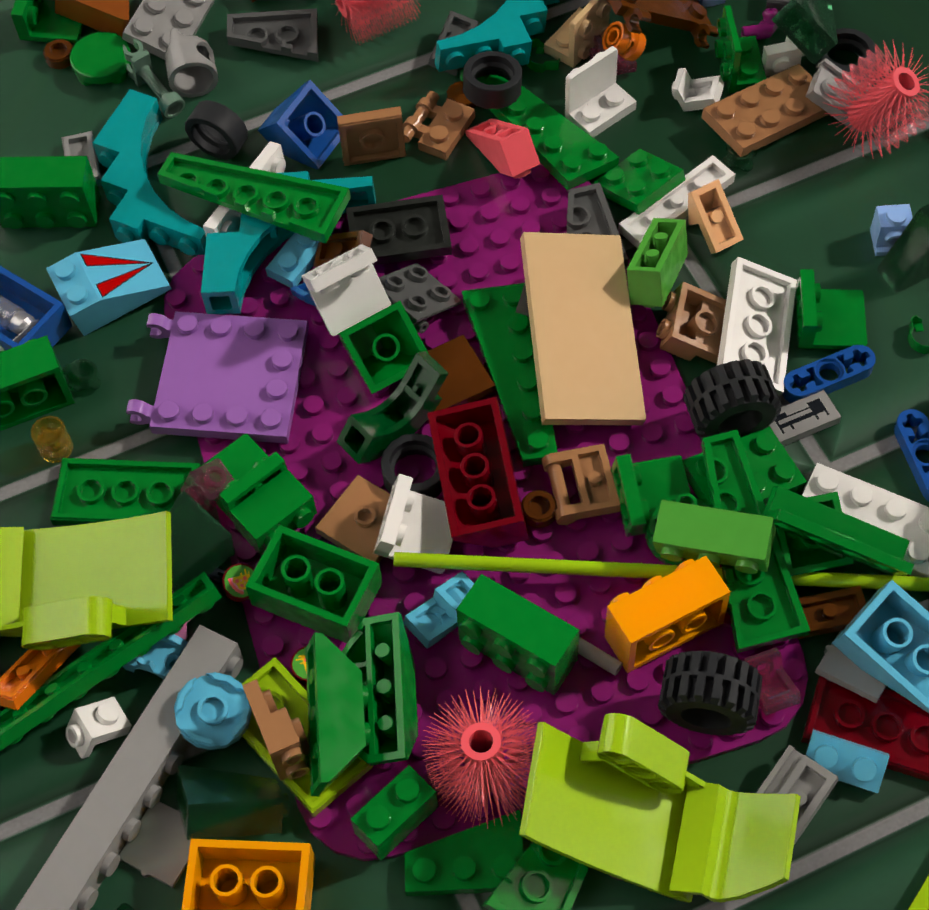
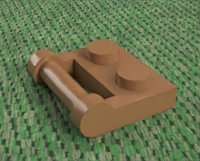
[542,444,621,525]

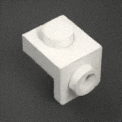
[762,27,806,77]
[672,68,724,112]
[66,697,132,759]

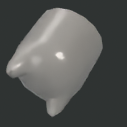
[165,28,218,98]

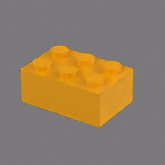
[604,556,731,673]
[181,839,316,910]

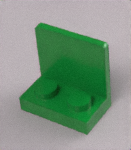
[11,0,84,44]
[714,5,766,94]
[795,269,868,349]
[192,434,287,522]
[611,454,691,537]

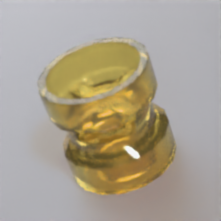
[31,416,73,463]

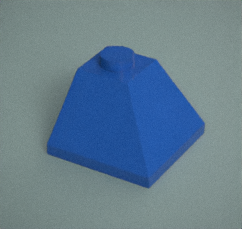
[257,80,342,169]

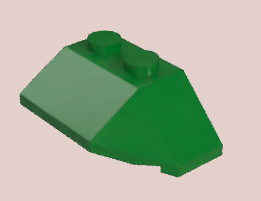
[342,612,418,766]
[305,632,371,796]

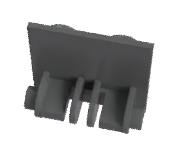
[379,263,462,334]

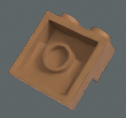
[656,282,726,364]
[242,679,310,781]

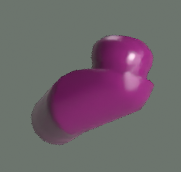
[741,8,781,40]

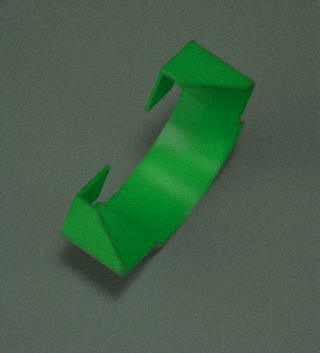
[527,38,560,73]
[907,315,929,354]

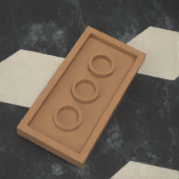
[701,64,829,157]

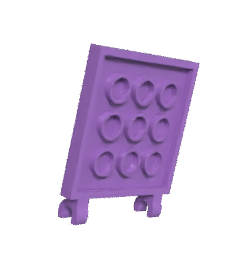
[126,311,309,444]

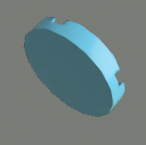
[174,672,252,750]

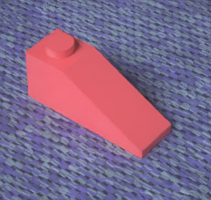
[465,118,540,179]

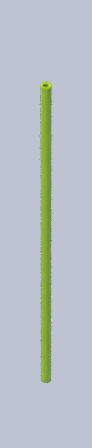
[393,552,929,592]

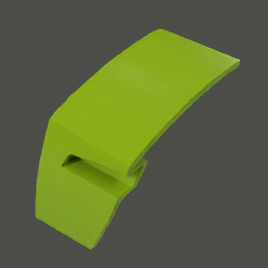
[0,511,173,650]
[519,713,801,903]

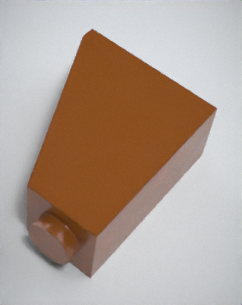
[55,0,129,37]

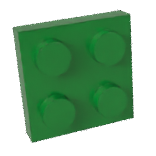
[594,149,686,215]

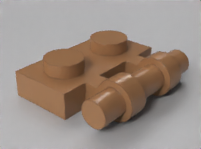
[403,91,475,161]

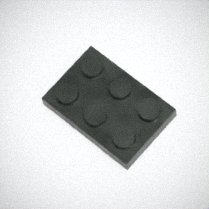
[346,195,452,265]

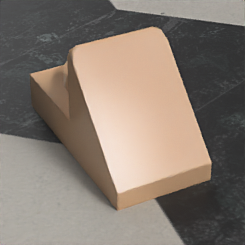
[688,179,744,254]

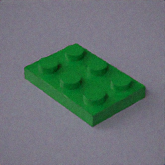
[683,426,807,507]

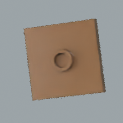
[337,106,406,166]
[315,475,390,563]

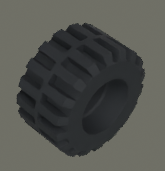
[684,359,782,441]
[658,651,763,735]

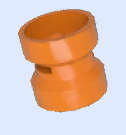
[602,21,646,61]

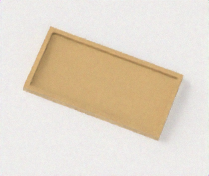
[520,232,646,425]

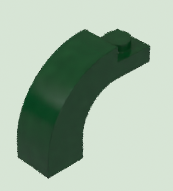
[336,351,449,464]

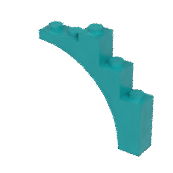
[435,0,560,72]
[92,89,206,256]
[201,171,376,314]

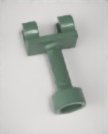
[123,39,185,118]

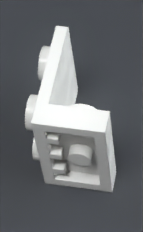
[565,46,637,138]
[301,244,391,336]
[373,473,453,574]

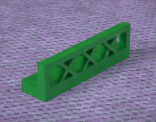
[763,486,914,575]

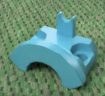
[123,634,188,680]

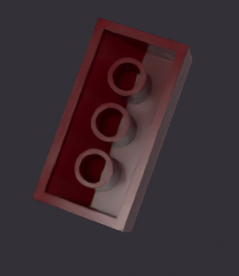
[427,397,529,548]

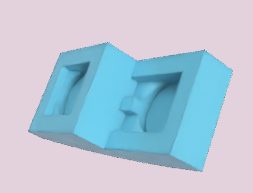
[403,571,474,649]

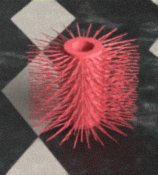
[331,0,421,45]
[823,40,929,159]
[422,687,537,829]

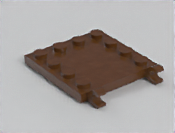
[608,0,718,49]

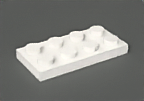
[717,257,797,396]
[802,463,929,577]

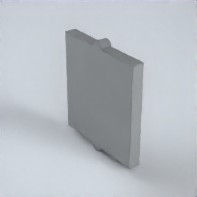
[815,630,886,703]
[120,801,209,888]

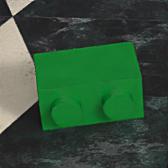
[230,468,317,556]
[350,765,438,861]

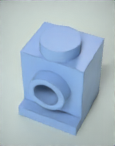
[870,204,914,256]

